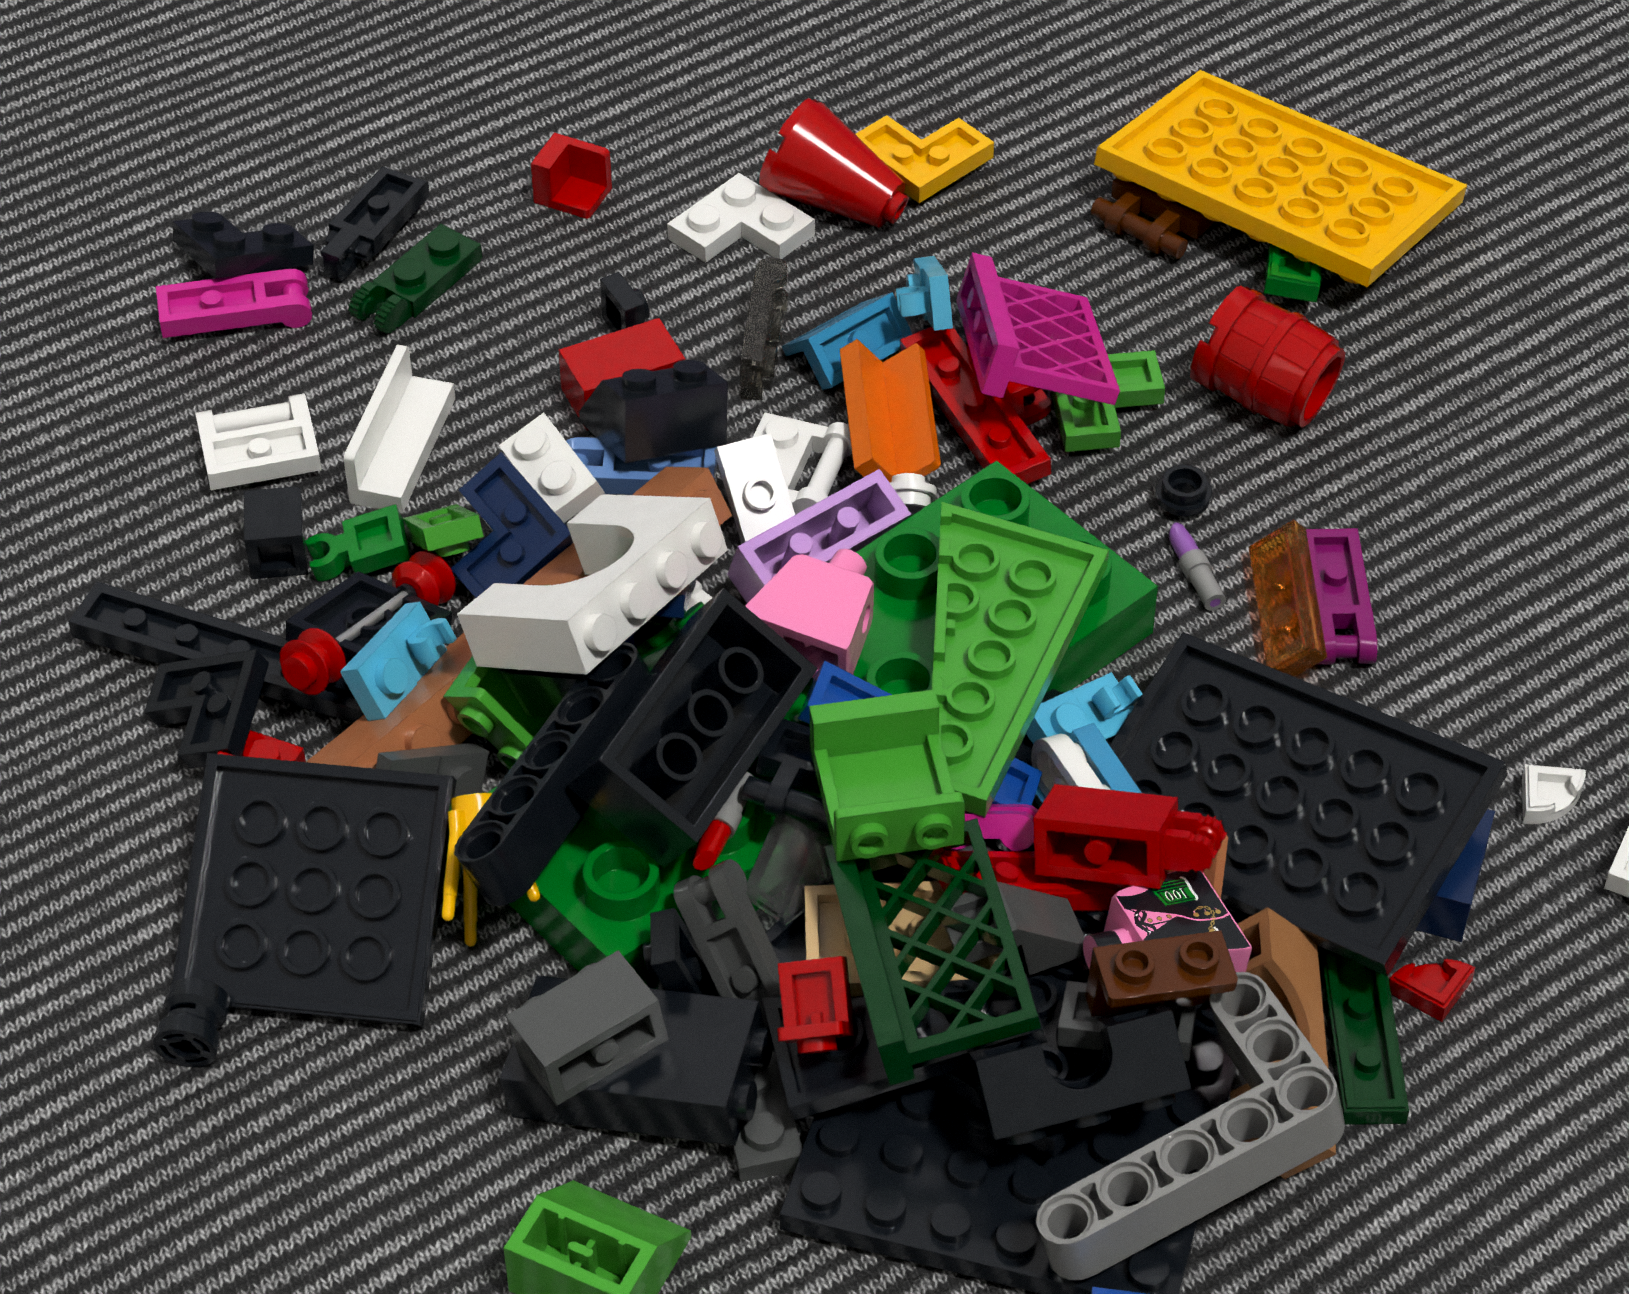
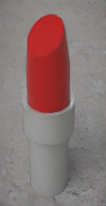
[693,772,754,871]

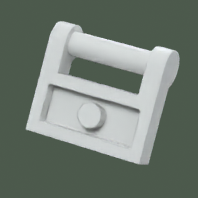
[195,393,321,490]
[753,412,852,515]

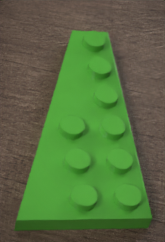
[932,502,1109,817]

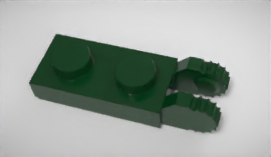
[348,224,482,334]

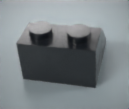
[579,360,728,463]

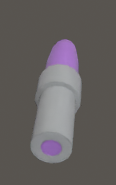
[1169,522,1226,611]

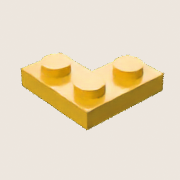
[856,115,994,203]

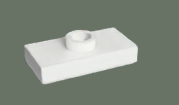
[714,433,795,544]

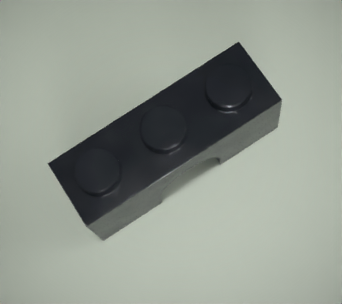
[968,1002,1192,1145]

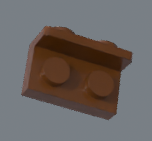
[1085,930,1238,1017]

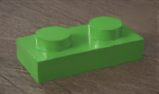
[403,504,484,557]

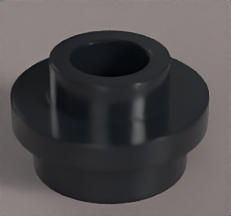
[1155,464,1212,516]

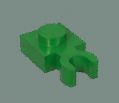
[305,504,411,581]

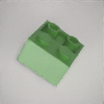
[504,1180,691,1294]

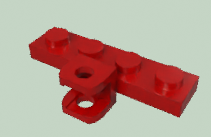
[900,327,1052,484]

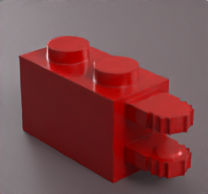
[1033,784,1227,889]

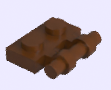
[1090,177,1216,259]

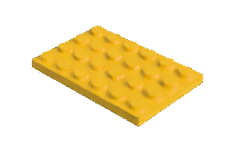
[1094,70,1467,287]

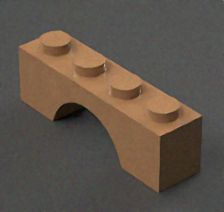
[1230,907,1336,1179]

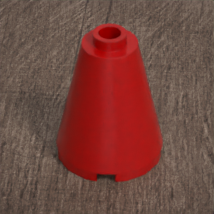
[759,98,909,228]

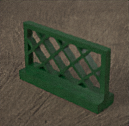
[825,818,1041,1086]

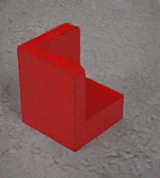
[531,132,612,219]

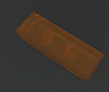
[1249,519,1327,677]

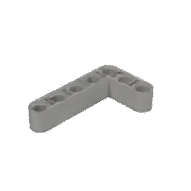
[1036,972,1345,1280]

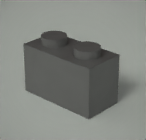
[506,950,669,1106]

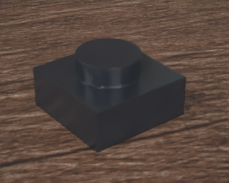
[600,272,650,332]

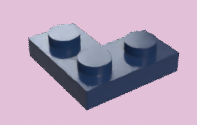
[451,452,573,598]

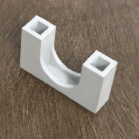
[457,494,728,675]

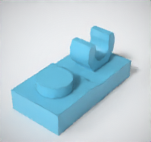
[896,256,953,331]
[340,602,457,721]
[1026,672,1143,744]

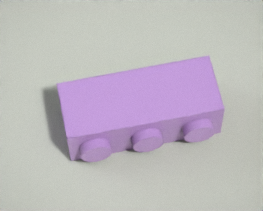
[727,469,911,603]

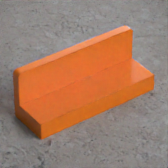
[840,339,941,482]

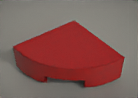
[1389,959,1476,1022]

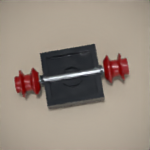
[280,551,456,695]

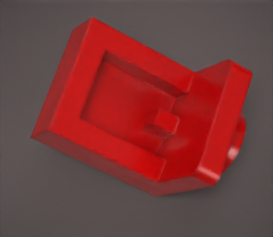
[777,956,855,1054]

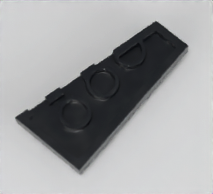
[762,974,1047,1120]

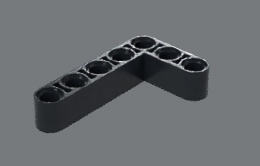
[454,642,650,906]

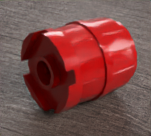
[1190,285,1346,427]

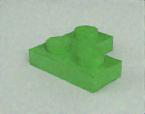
[1050,350,1165,452]

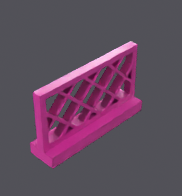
[956,252,1120,405]

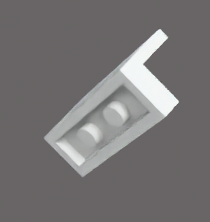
[344,345,455,513]

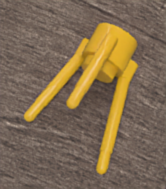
[441,793,540,947]

